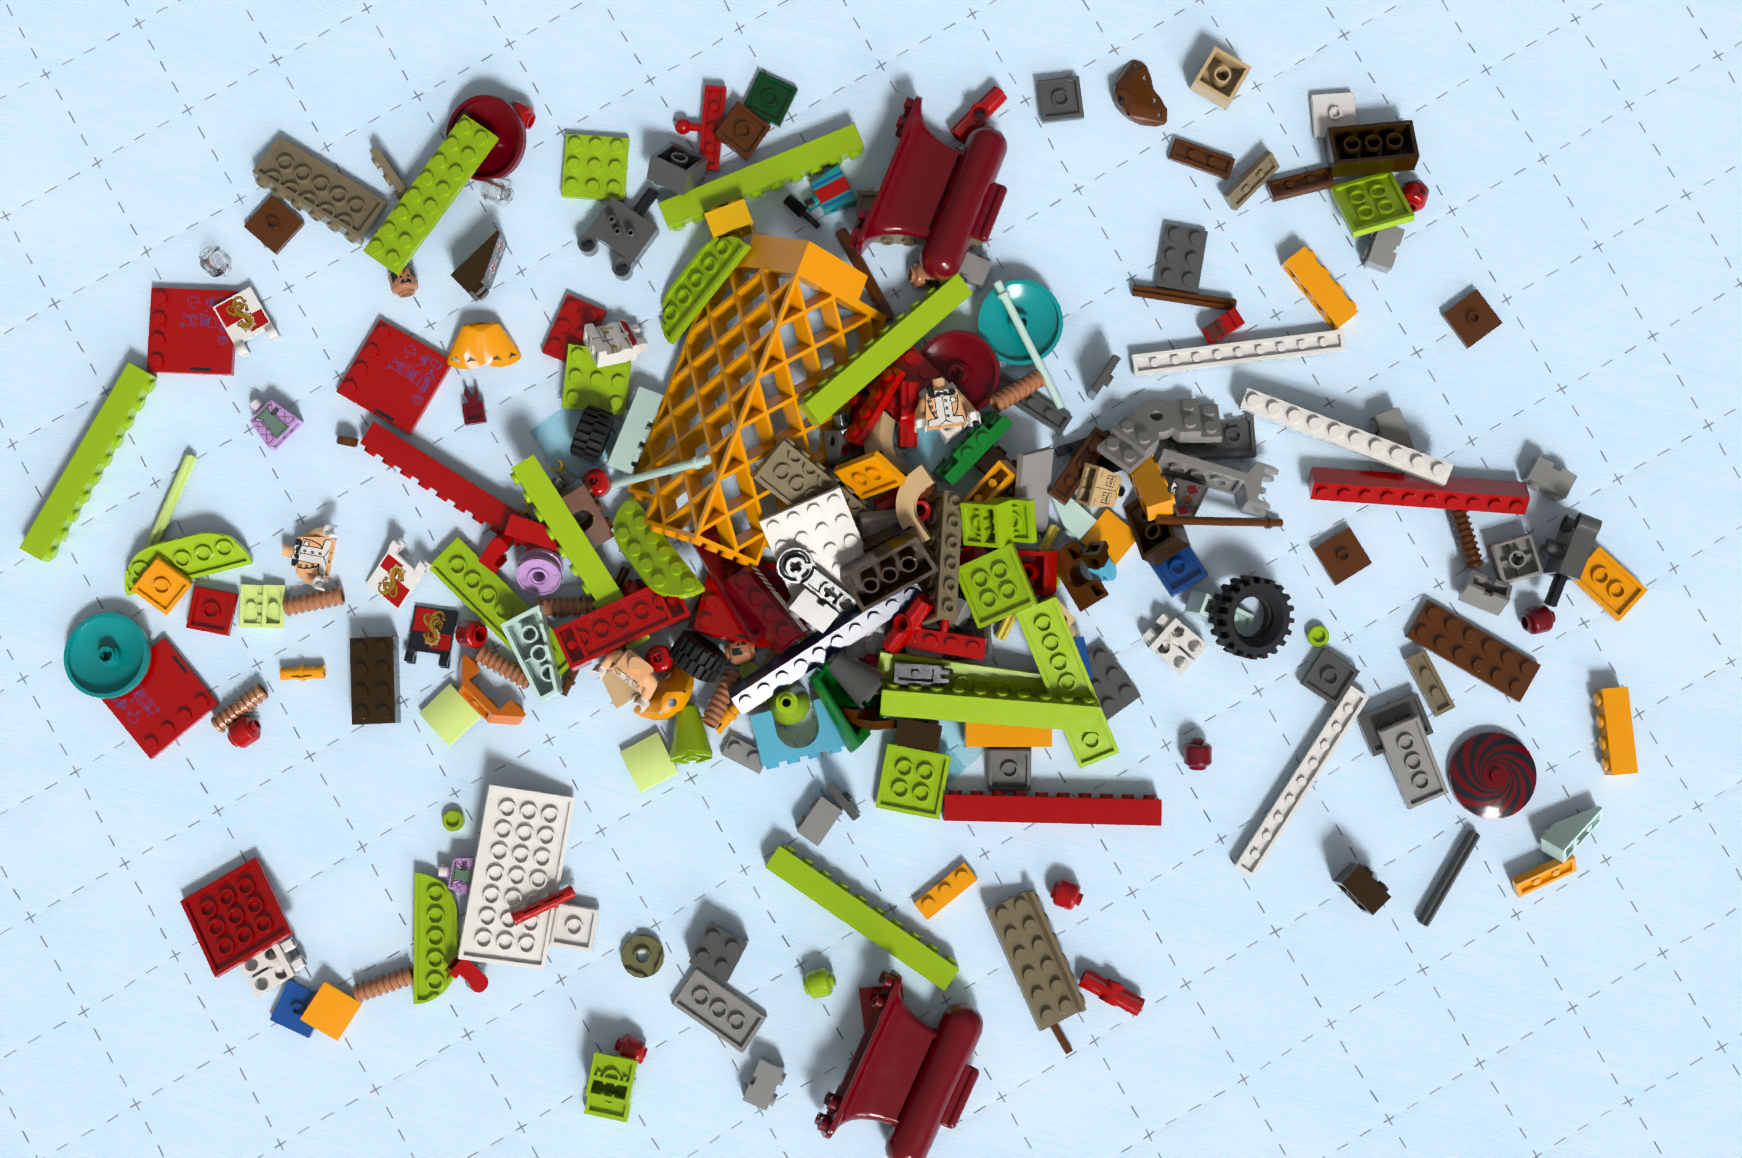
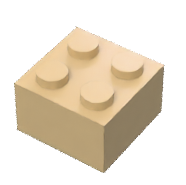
[1190,46,1252,110]

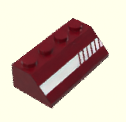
[724,564,811,654]

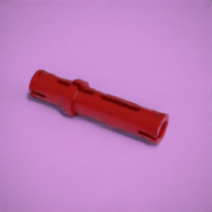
[510,885,576,926]

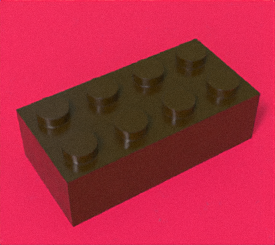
[1323,120,1420,178]
[840,526,939,612]
[350,636,401,725]

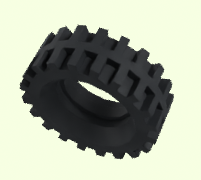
[1208,575,1295,660]

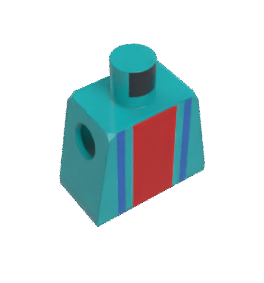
[804,165,857,215]

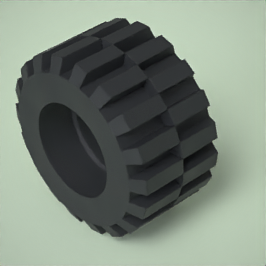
[570,404,614,464]
[668,630,728,683]

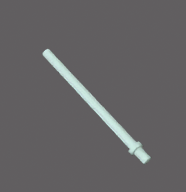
[994,280,1065,410]
[611,455,711,489]

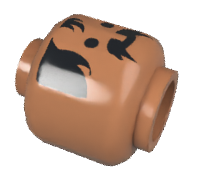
[908,261,939,289]
[388,267,419,298]
[724,640,757,665]

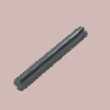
[1417,830,1480,927]

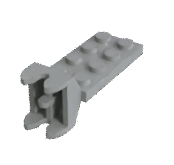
[1156,449,1279,517]

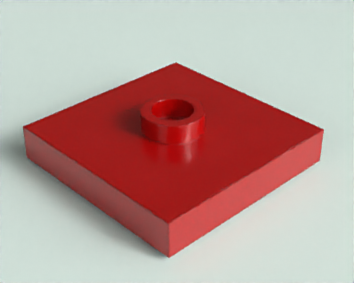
[186,586,239,636]

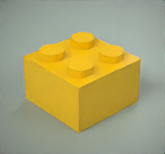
[704,198,756,239]

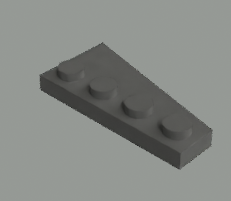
[1169,414,1257,459]

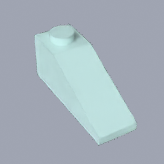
[1050,480,1097,541]
[1185,590,1255,635]
[1540,806,1603,863]

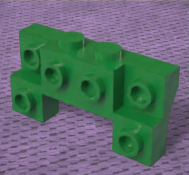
[933,411,1013,486]

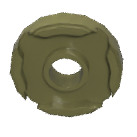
[621,934,665,978]

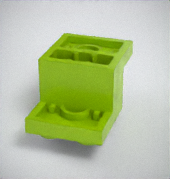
[960,496,1037,548]
[584,1051,638,1122]

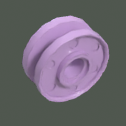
[516,548,563,595]

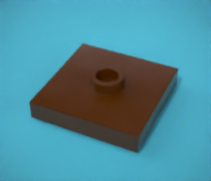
[713,101,771,161]
[244,195,305,255]
[1441,289,1503,349]
[1312,527,1372,586]

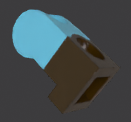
[1081,541,1117,581]

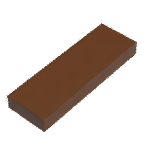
[1168,138,1235,180]
[1266,167,1335,202]

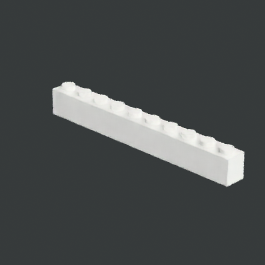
[1240,388,1454,486]

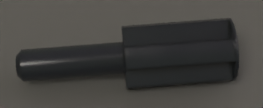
[783,194,820,229]

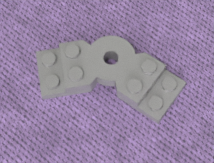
[1097,399,1222,474]

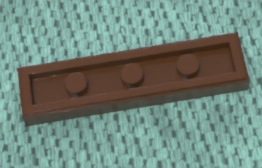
[1048,426,1109,506]

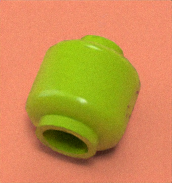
[803,967,836,999]

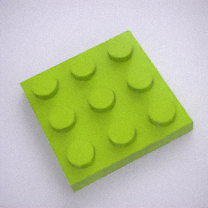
[561,134,630,202]
[1330,172,1415,238]
[561,344,631,416]
[959,543,1039,629]
[875,743,951,820]

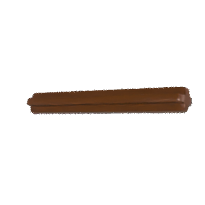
[835,227,895,323]
[1131,284,1237,310]

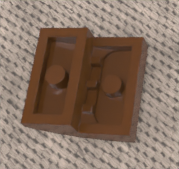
[838,706,897,730]

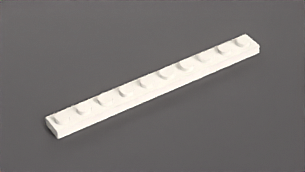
[1131,329,1346,377]
[1234,686,1369,878]

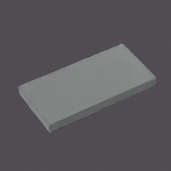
[1015,447,1053,533]
[1377,714,1448,810]
[671,967,767,1053]

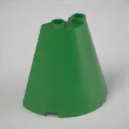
[808,659,884,753]

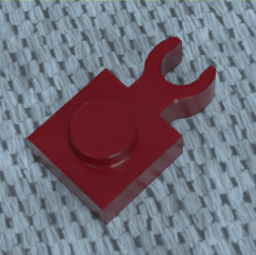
[462,387,487,426]

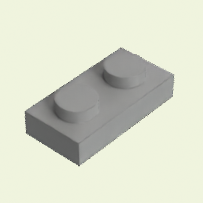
[721,735,764,774]

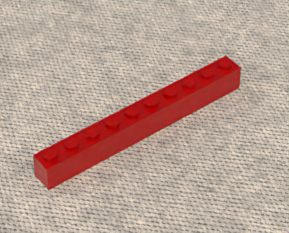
[360,422,549,552]
[1308,467,1530,515]
[943,790,1162,826]

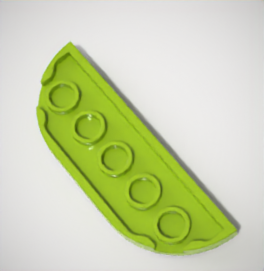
[661,236,752,344]
[613,495,705,599]
[124,531,253,596]
[413,872,459,1004]

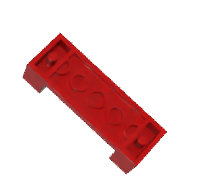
[553,587,691,673]

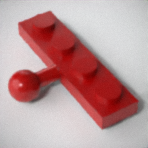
[675,85,727,171]
[843,365,906,447]
[902,619,987,660]

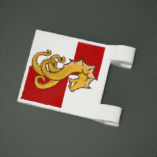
[213,287,280,358]
[366,538,433,610]

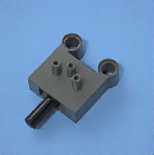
[577,187,660,281]
[1539,512,1602,607]

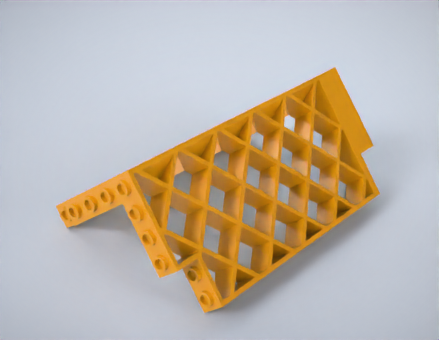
[627,234,887,566]

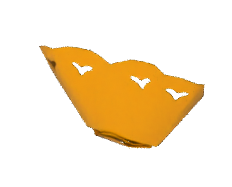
[447,321,522,369]
[633,663,694,720]

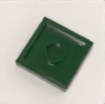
[743,71,798,128]

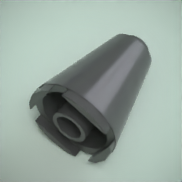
[827,652,889,710]

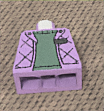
[249,398,304,451]
[438,857,475,896]

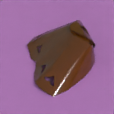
[1113,60,1167,127]

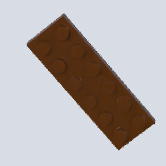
[1406,600,1541,702]

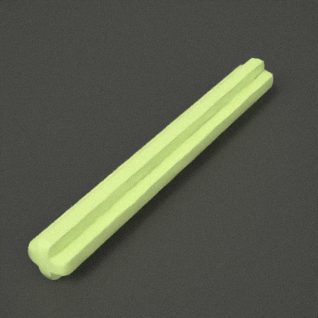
[144,454,197,548]

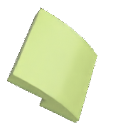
[239,584,285,628]
[419,683,482,746]
[620,732,679,793]

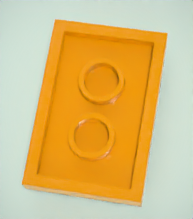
[832,450,907,499]
[1571,546,1648,622]

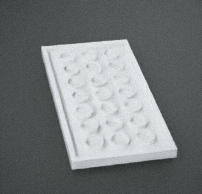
[759,486,886,660]
[457,784,575,970]

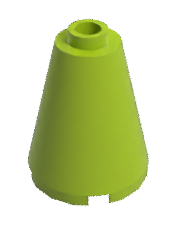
[767,683,810,725]
[669,703,713,764]

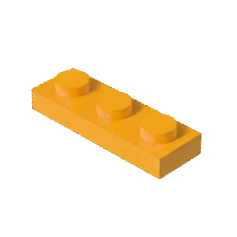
[1512,854,1577,898]
[914,862,978,920]

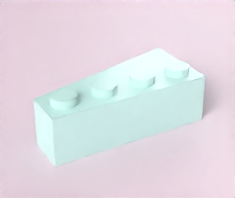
[607,386,664,475]
[500,605,563,702]

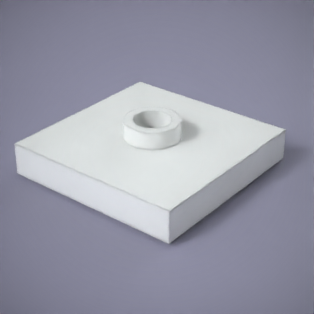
[1311,92,1357,138]
[549,903,600,953]

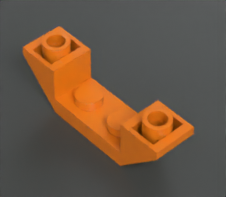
[458,654,526,725]

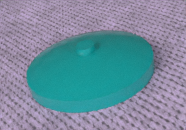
[977,279,1063,365]
[63,612,151,699]

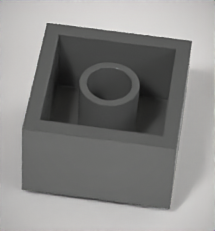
[646,141,708,195]
[689,921,749,982]

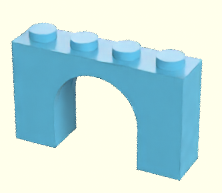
[748,699,845,770]

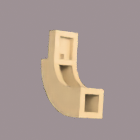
[863,411,911,476]
[896,464,936,542]

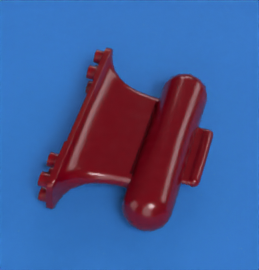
[849,95,1008,281]
[814,970,984,1158]

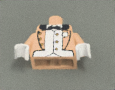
[914,378,981,433]
[282,524,338,591]
[590,649,658,713]

